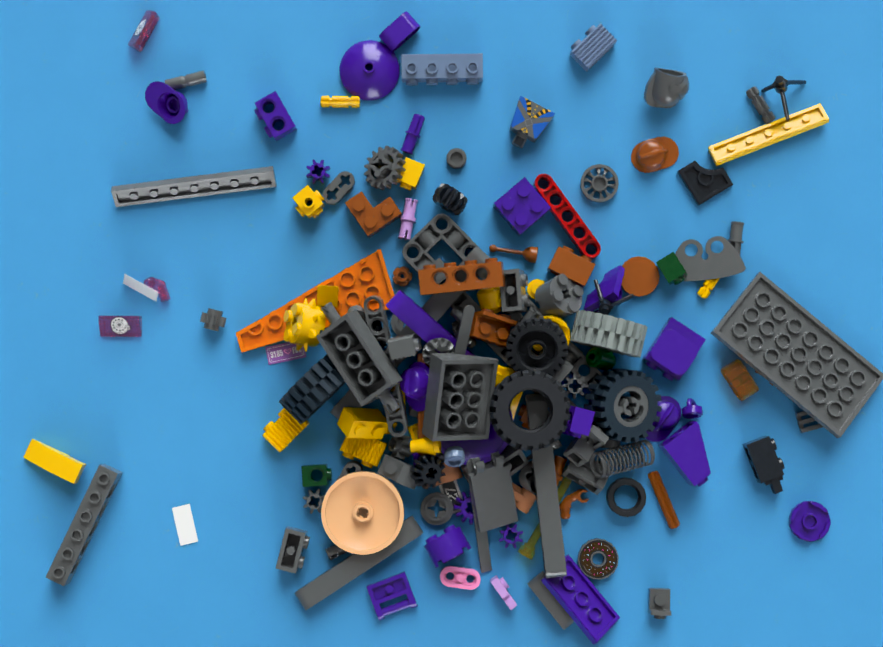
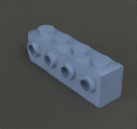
[401,53,483,86]

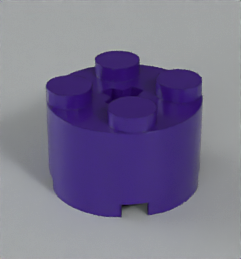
[424,524,471,568]

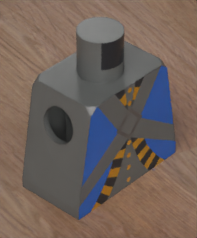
[510,96,555,148]

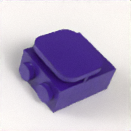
[643,317,706,382]

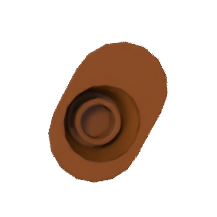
[631,136,679,173]

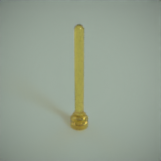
[517,477,572,560]

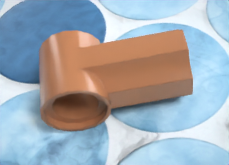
[512,482,536,514]

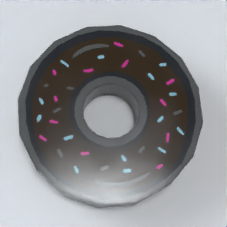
[577,538,619,580]

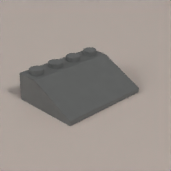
[422,353,498,441]

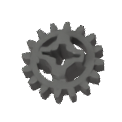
[364,146,406,190]

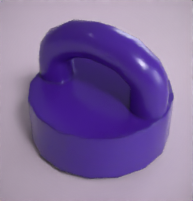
[682,398,703,419]

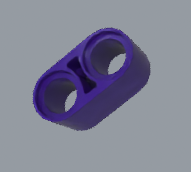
[379,11,421,52]

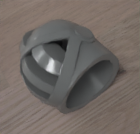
[644,67,689,108]

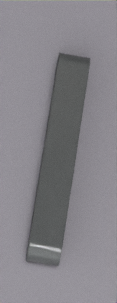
[364,295,408,437]
[294,515,424,610]

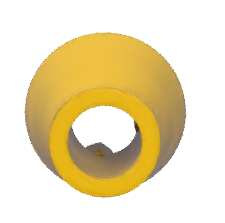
[410,437,441,455]

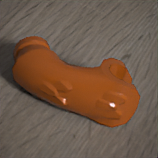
[559,489,589,519]

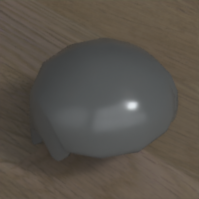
[518,461,536,494]

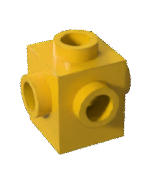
[292,185,325,219]

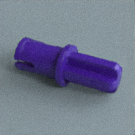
[400,114,425,155]

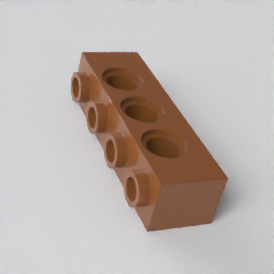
[418,258,505,295]

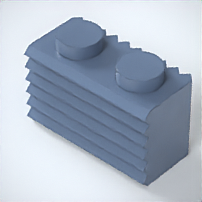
[570,24,617,72]

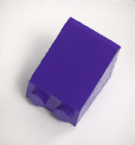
[658,421,711,486]

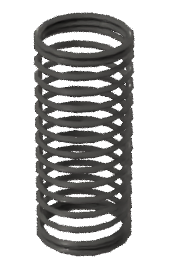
[590,440,655,478]

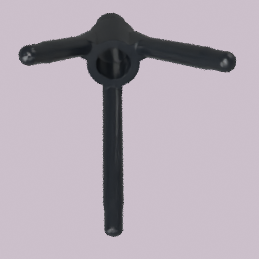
[761,76,806,121]
[593,279,634,315]

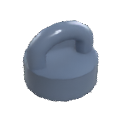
[444,446,465,467]

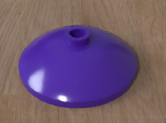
[339,40,400,101]

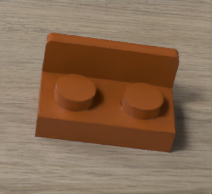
[469,308,518,347]

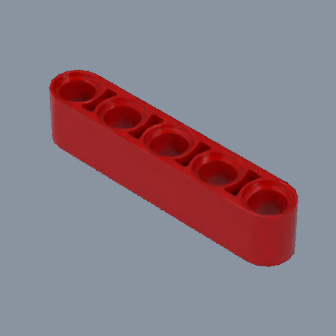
[534,174,601,259]

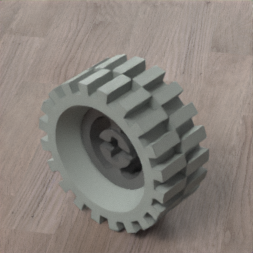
[570,310,648,358]

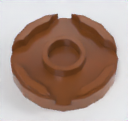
[621,256,659,297]

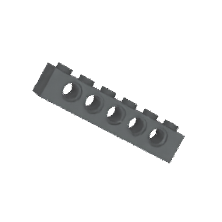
[46,464,123,586]

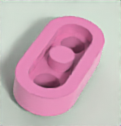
[440,566,481,590]

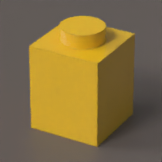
[397,157,425,191]

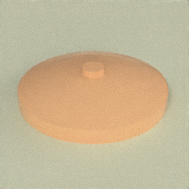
[321,471,404,555]

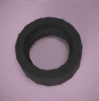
[606,477,646,517]

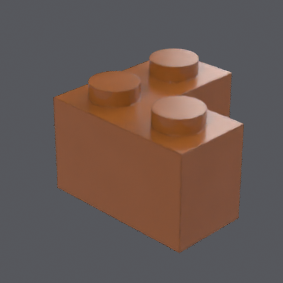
[345,191,402,238]

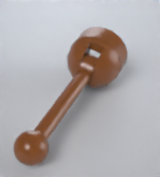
[489,244,538,263]

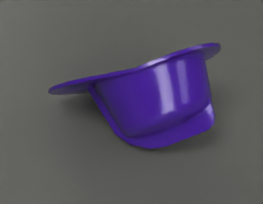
[145,81,189,124]
[399,362,429,411]
[646,396,681,442]

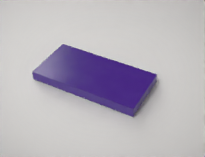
[541,554,620,644]

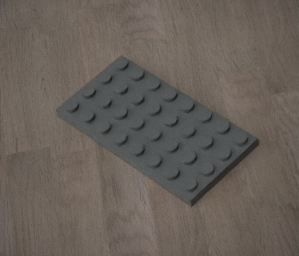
[711,272,883,438]

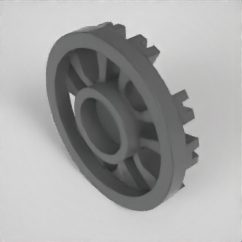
[580,164,619,202]

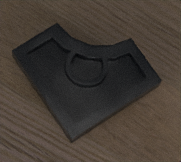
[677,161,733,206]

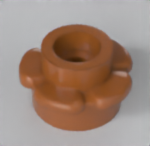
[392,266,412,286]

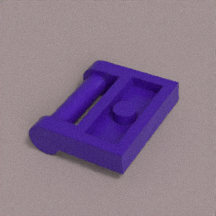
[366,571,418,621]

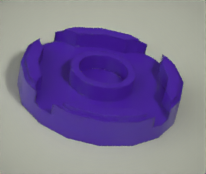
[789,501,831,542]

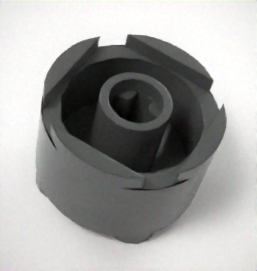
[535,274,584,320]

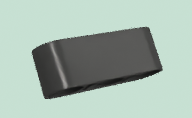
[527,571,574,630]

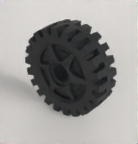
[506,317,568,376]

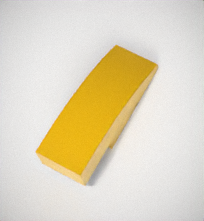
[24,439,86,484]

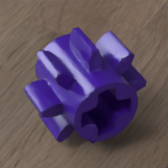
[306,160,331,184]
[499,524,523,549]

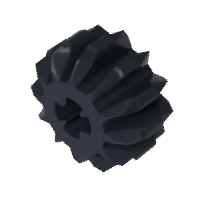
[432,183,468,215]
[410,454,446,489]

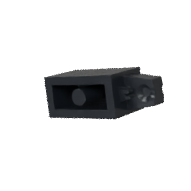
[742,436,785,494]

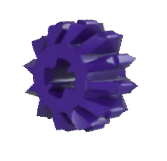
[454,490,474,525]

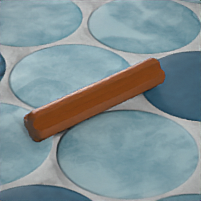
[648,470,680,529]

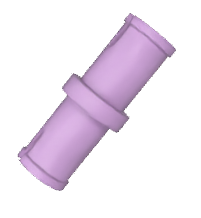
[398,198,418,240]

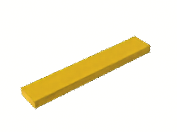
[708,103,829,166]

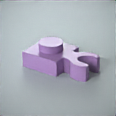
[490,575,517,610]

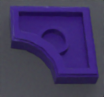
[584,265,625,312]

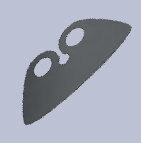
[675,236,746,281]

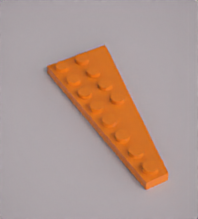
[236,249,394,353]

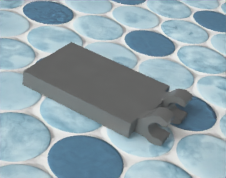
[468,451,518,533]

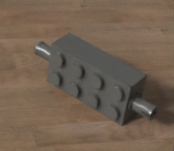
[316,302,402,414]

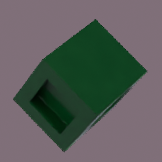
[656,252,687,285]
[301,464,332,487]

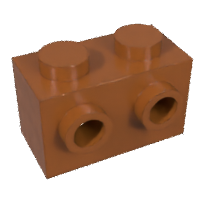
[547,246,595,288]

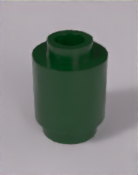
[586,347,616,371]

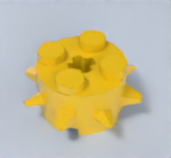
[283,298,326,352]

